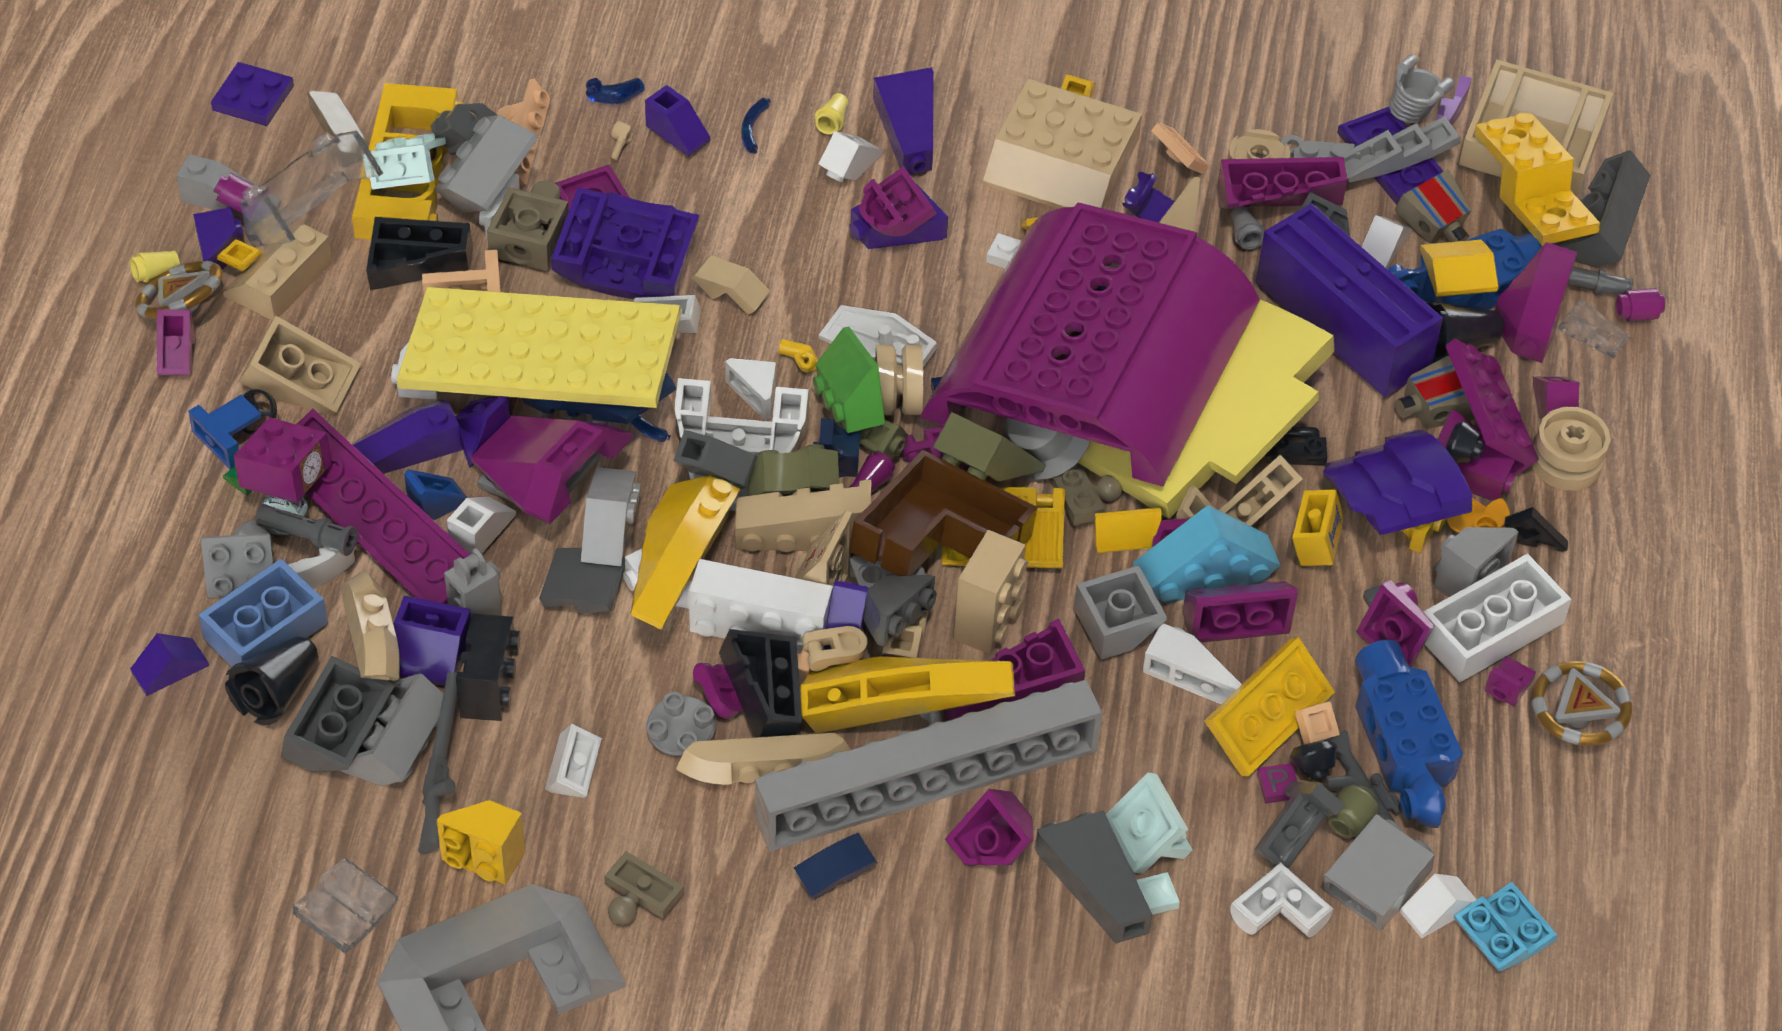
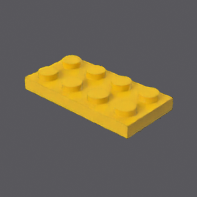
[1204,637,1335,776]

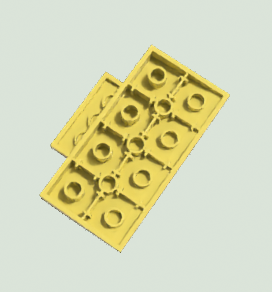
[1078,299,1334,519]

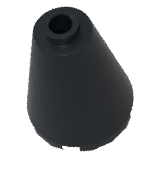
[1425,301,1504,364]
[225,637,319,725]

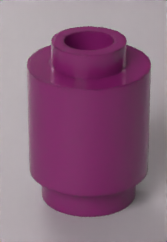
[213,172,263,215]
[1615,288,1665,322]

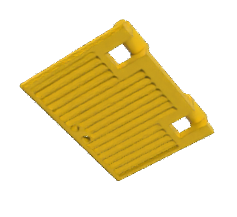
[942,487,1065,568]

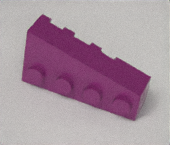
[944,618,1085,721]

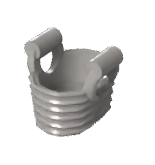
[1389,55,1454,123]

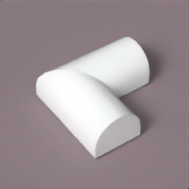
[1230,863,1333,938]

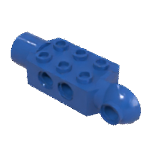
[1388,228,1555,310]
[1355,640,1463,828]

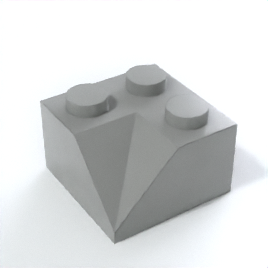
[1434,527,1518,597]
[1074,565,1167,660]

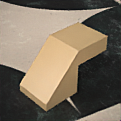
[691,255,770,315]
[882,610,929,658]

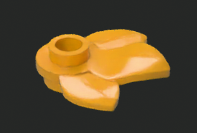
[1446,498,1510,533]

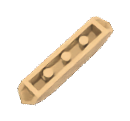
[342,571,399,681]
[676,733,851,785]

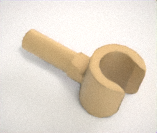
[610,121,632,163]

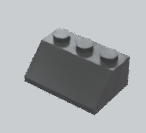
[281,656,395,772]

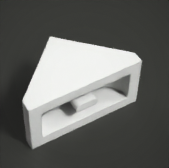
[1362,215,1412,269]
[725,358,776,421]
[1400,874,1477,939]

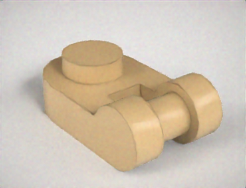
[801,626,867,671]

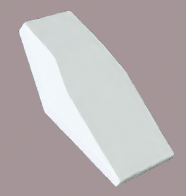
[819,305,937,367]

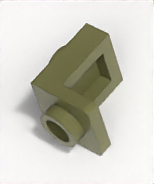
[860,420,908,460]

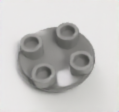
[646,692,716,756]

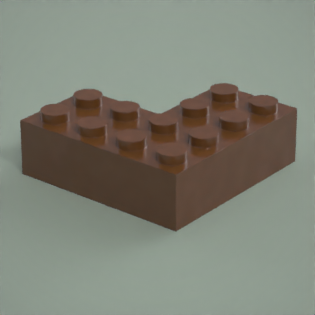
[849,450,1038,576]

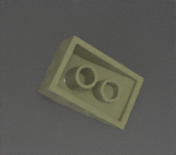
[933,412,1046,481]

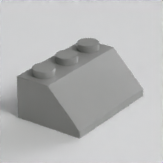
[435,115,539,213]
[339,673,443,786]

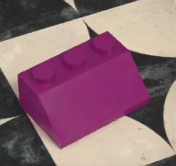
[1182,581,1298,643]

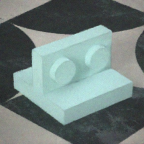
[1106,773,1193,874]

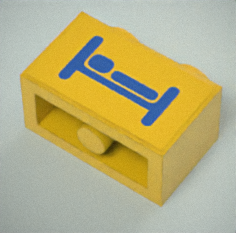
[1292,490,1344,566]

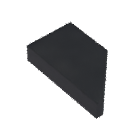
[1504,507,1568,552]

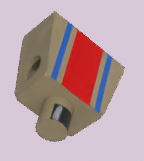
[1394,169,1471,243]
[1395,356,1475,428]

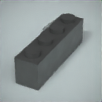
[1555,150,1651,268]

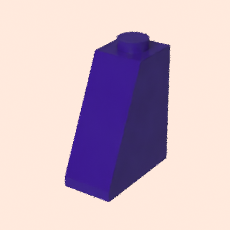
[849,181,948,249]

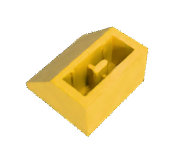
[437,800,525,885]

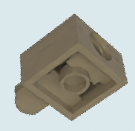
[487,181,569,271]

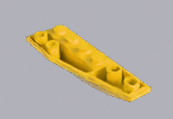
[801,656,1015,734]

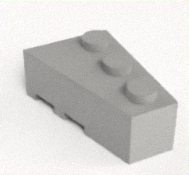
[581,467,641,566]

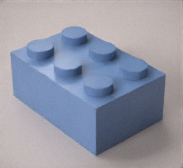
[198,559,328,667]

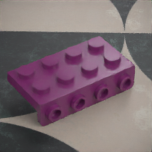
[1446,339,1539,476]

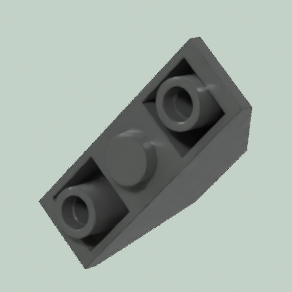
[864,575,937,647]

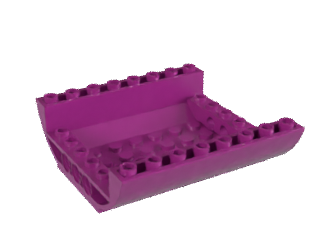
[920,202,1260,486]

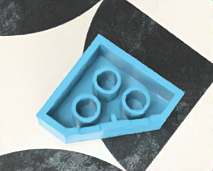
[1133,505,1281,603]

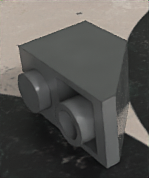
[673,430,757,487]

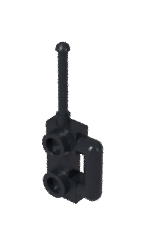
[1264,426,1328,466]

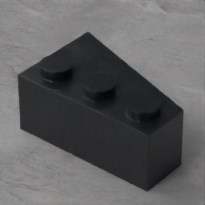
[366,217,473,291]
[456,614,520,721]
[719,629,802,738]

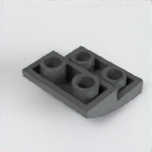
[539,548,625,614]

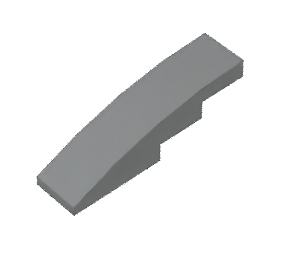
[1338,116,1461,183]

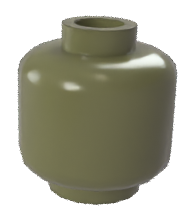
[1327,785,1380,838]

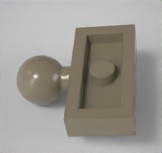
[1051,467,1122,526]
[604,851,684,925]

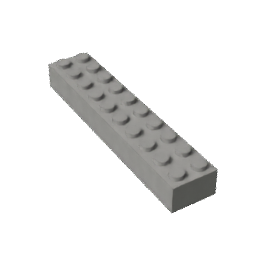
[755,680,1102,852]

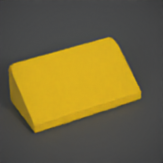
[1092,508,1162,553]

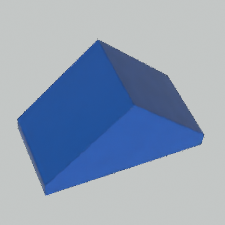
[404,469,468,520]

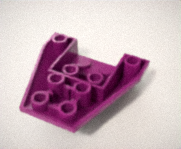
[470,416,633,524]

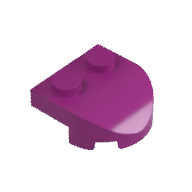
[859,166,937,236]

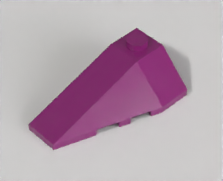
[1494,242,1577,363]

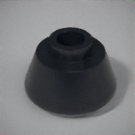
[1446,421,1485,464]
[1290,740,1337,780]

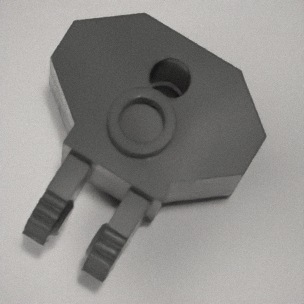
[431,103,497,158]

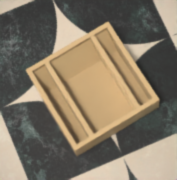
[1459,59,1613,197]
[982,79,1142,209]

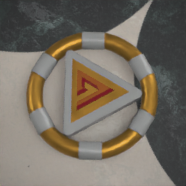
[135,261,223,319]
[1531,661,1633,746]

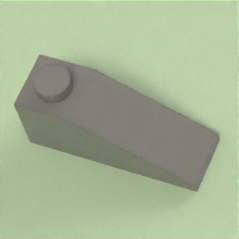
[176,154,280,224]

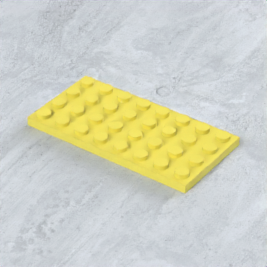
[397,287,681,408]

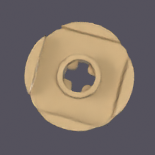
[1228,129,1290,159]

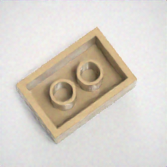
[954,530,1028,655]

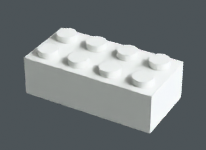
[1423,553,1572,682]
[689,559,833,654]

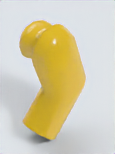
[778,339,818,372]

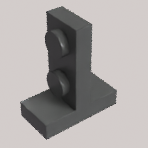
[1254,781,1345,868]

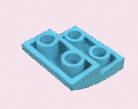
[1454,882,1557,972]

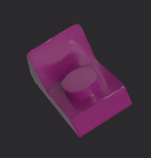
[156,310,195,375]

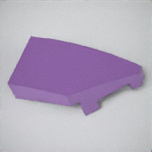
[1436,75,1472,125]

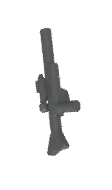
[1324,730,1401,823]

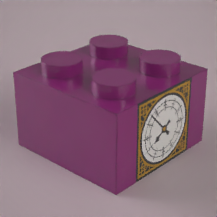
[234,417,332,503]

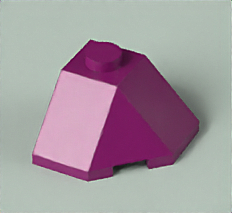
[945,789,1034,865]

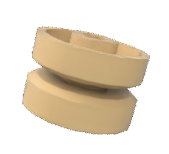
[875,345,923,415]
[1532,407,1611,491]

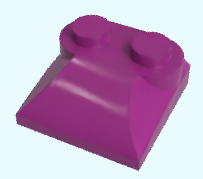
[1356,580,1435,667]

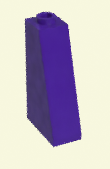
[873,67,934,175]

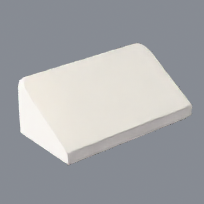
[545,724,602,798]

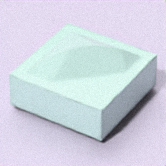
[1137,872,1180,915]

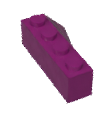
[1217,157,1348,209]

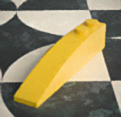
[630,475,740,630]

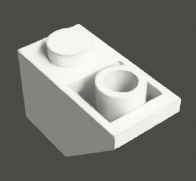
[447,497,516,554]

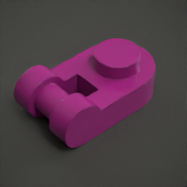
[693,663,743,719]

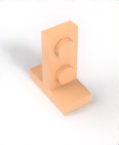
[422,250,501,295]

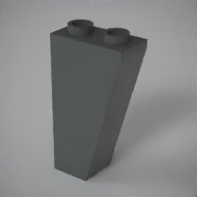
[1035,810,1152,944]

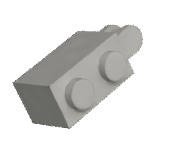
[444,548,503,617]

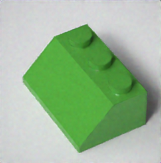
[813,326,885,433]

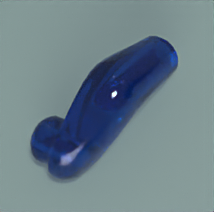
[585,78,645,104]

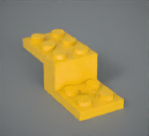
[1475,113,1600,246]

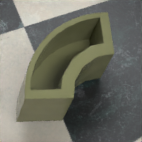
[748,444,839,496]

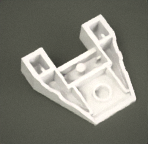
[674,378,810,511]

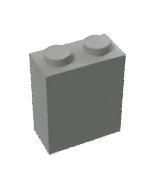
[1323,814,1435,931]

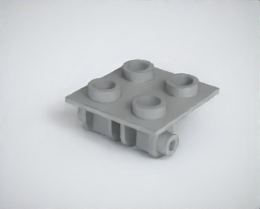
[201,534,273,598]

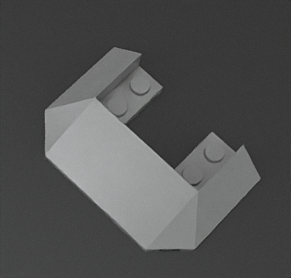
[378,884,626,1031]

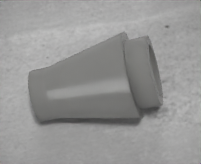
[1231,206,1265,250]

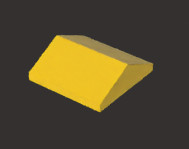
[1420,240,1498,297]

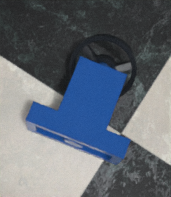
[188,389,277,470]

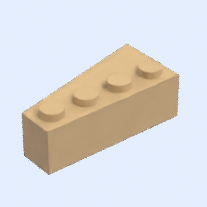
[735,480,871,553]

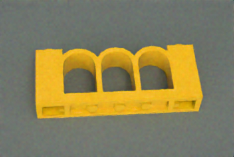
[352,83,463,240]

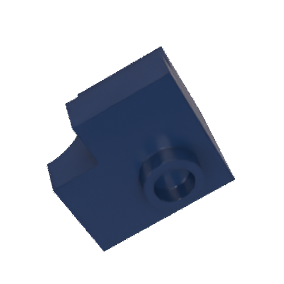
[813,418,860,478]

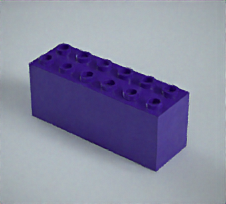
[1256,203,1443,397]

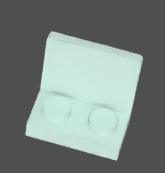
[365,133,446,189]

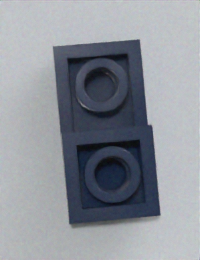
[794,833,878,900]

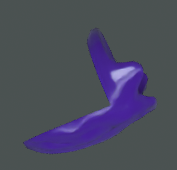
[1122,172,1175,223]

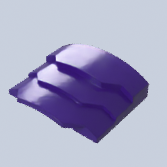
[551,187,699,299]
[1323,429,1472,535]

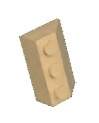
[223,224,332,320]

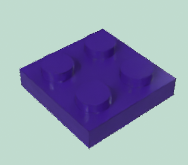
[211,62,294,126]

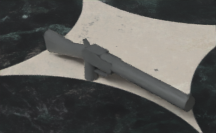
[418,672,458,854]

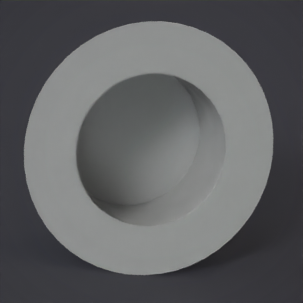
[1002,418,1090,479]

